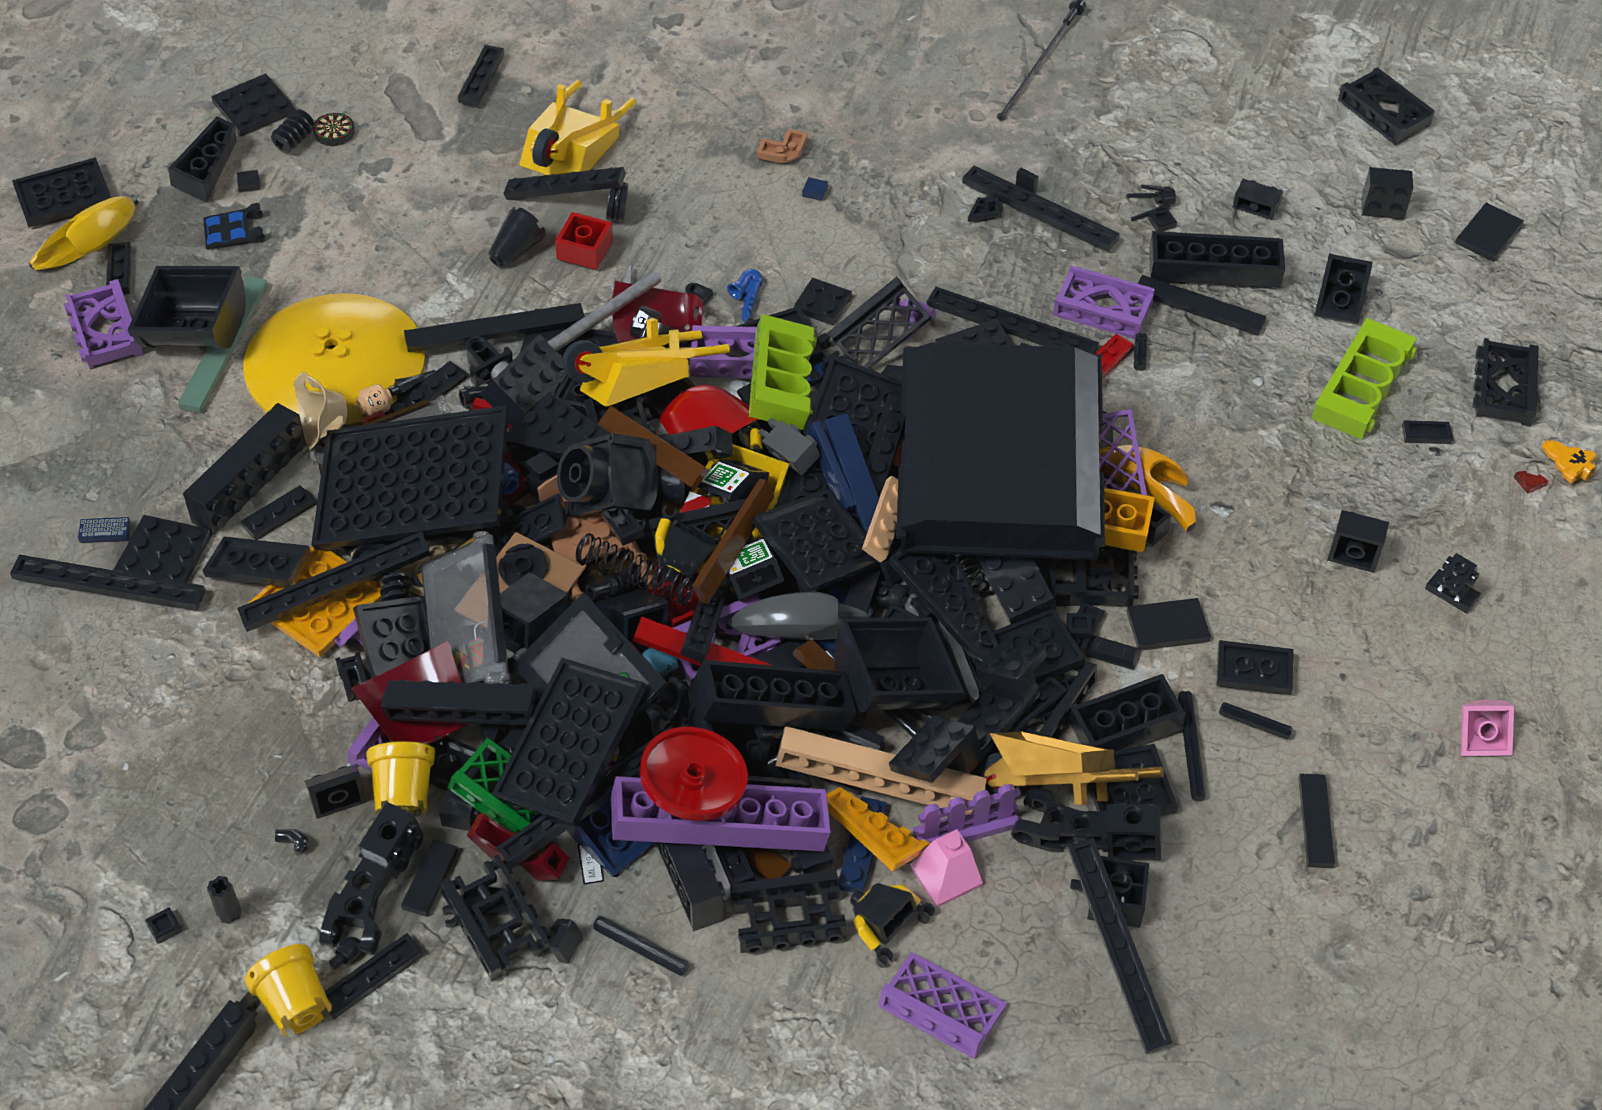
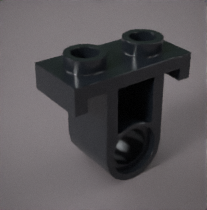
[466,336,513,386]

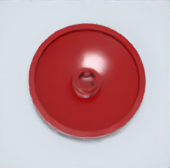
[640,727,748,821]

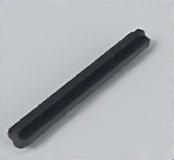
[1178,690,1206,801]

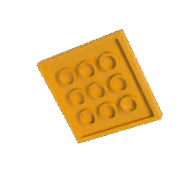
[248,547,382,658]

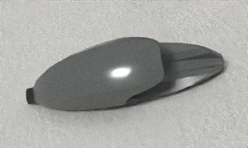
[726,592,871,640]

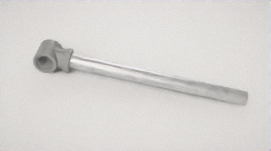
[491,271,662,379]

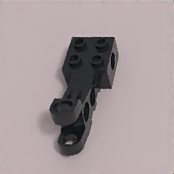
[1011,787,1162,860]
[319,802,424,954]

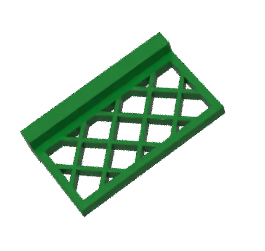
[448,738,538,834]

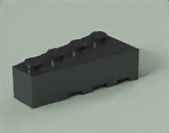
[168,116,236,203]

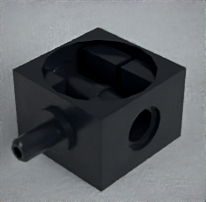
[1070,856,1150,928]

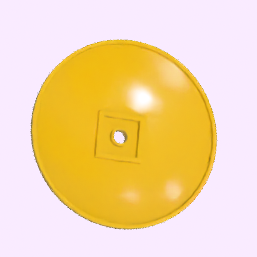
[243,293,425,426]

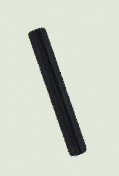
[593,916,689,976]

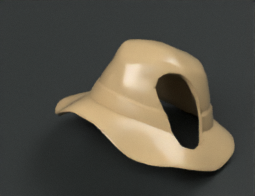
[294,372,347,452]

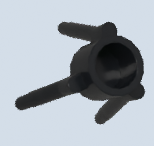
[1126,184,1176,221]

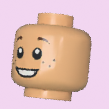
[356,384,393,418]

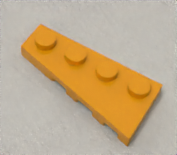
[826,787,930,872]

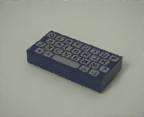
[78,517,131,543]

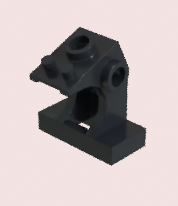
[1425,553,1481,614]

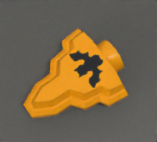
[1541,440,1598,484]

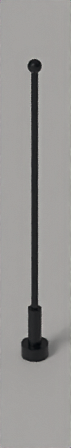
[997,0,1087,121]

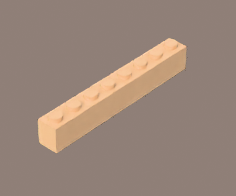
[775,726,986,815]

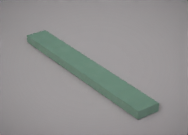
[178,276,268,413]

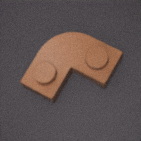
[756,129,808,163]

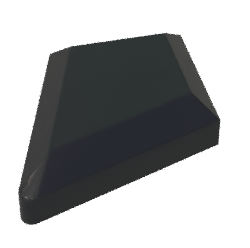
[968,196,999,222]

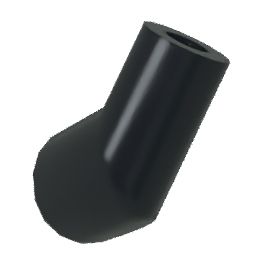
[275,829,310,852]

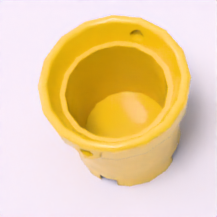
[366,742,435,816]
[244,944,332,1036]

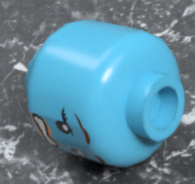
[643,648,678,678]

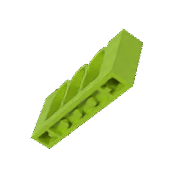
[749,314,817,430]
[1311,318,1417,440]

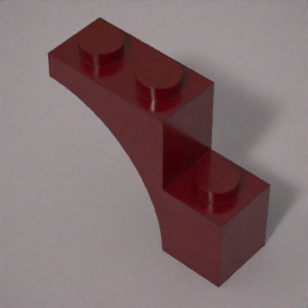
[466,814,570,881]

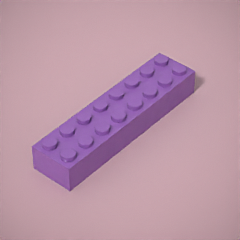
[611,777,830,851]

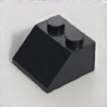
[305,764,367,819]

